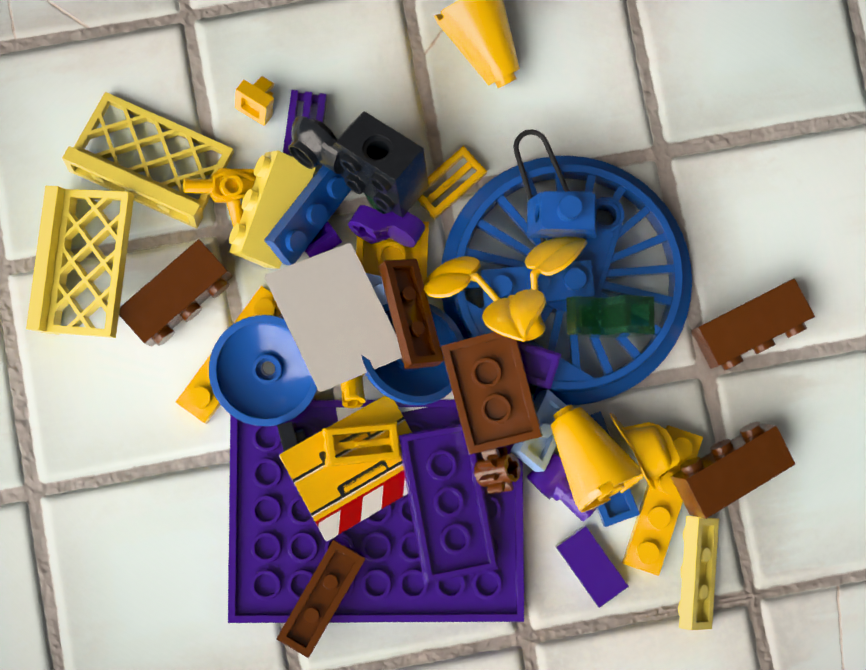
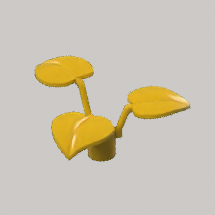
[423,237,587,342]

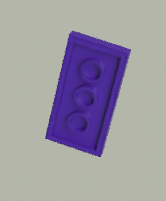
[399,424,499,584]

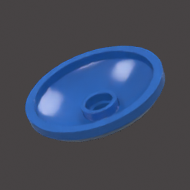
[361,303,464,405]
[209,315,317,426]

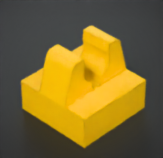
[235,76,274,126]

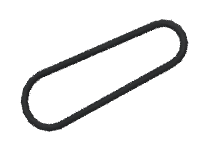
[513,129,587,243]

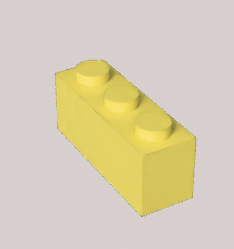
[229,150,316,269]

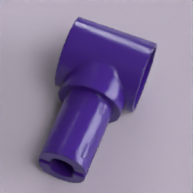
[526,452,597,521]

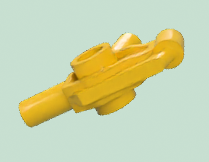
[183,168,257,227]

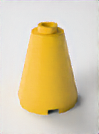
[434,0,520,88]
[550,405,644,512]

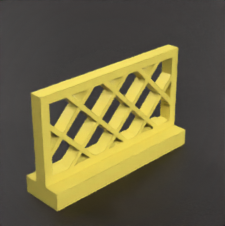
[62,92,234,229]
[26,186,134,338]

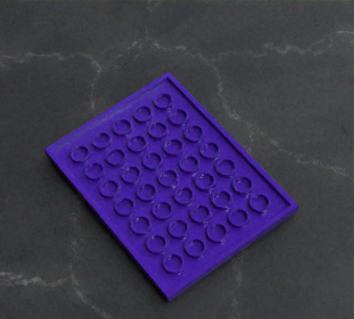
[228,400,524,623]

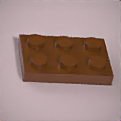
[441,332,543,455]

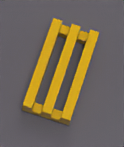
[418,145,487,220]
[322,421,401,467]

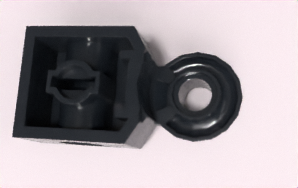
[288,111,429,218]

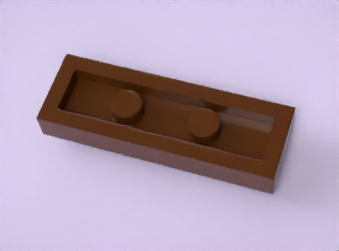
[379,259,444,369]
[276,539,366,658]

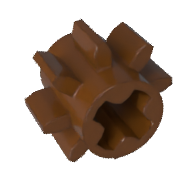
[474,447,521,494]

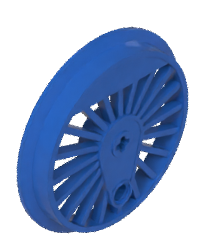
[441,156,692,406]

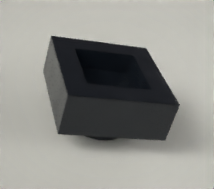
[277,421,307,451]

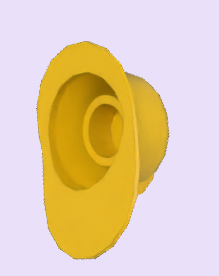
[609,412,680,490]

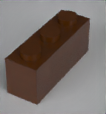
[119,239,233,347]
[691,278,815,371]
[670,422,795,519]

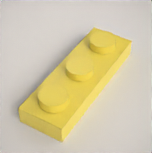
[678,516,719,630]

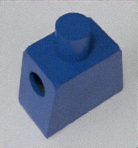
[527,191,597,239]

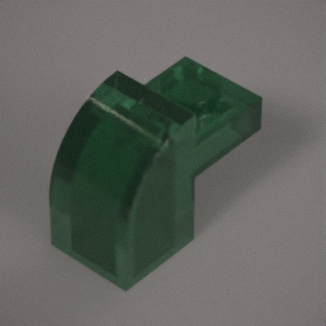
[566,295,655,338]

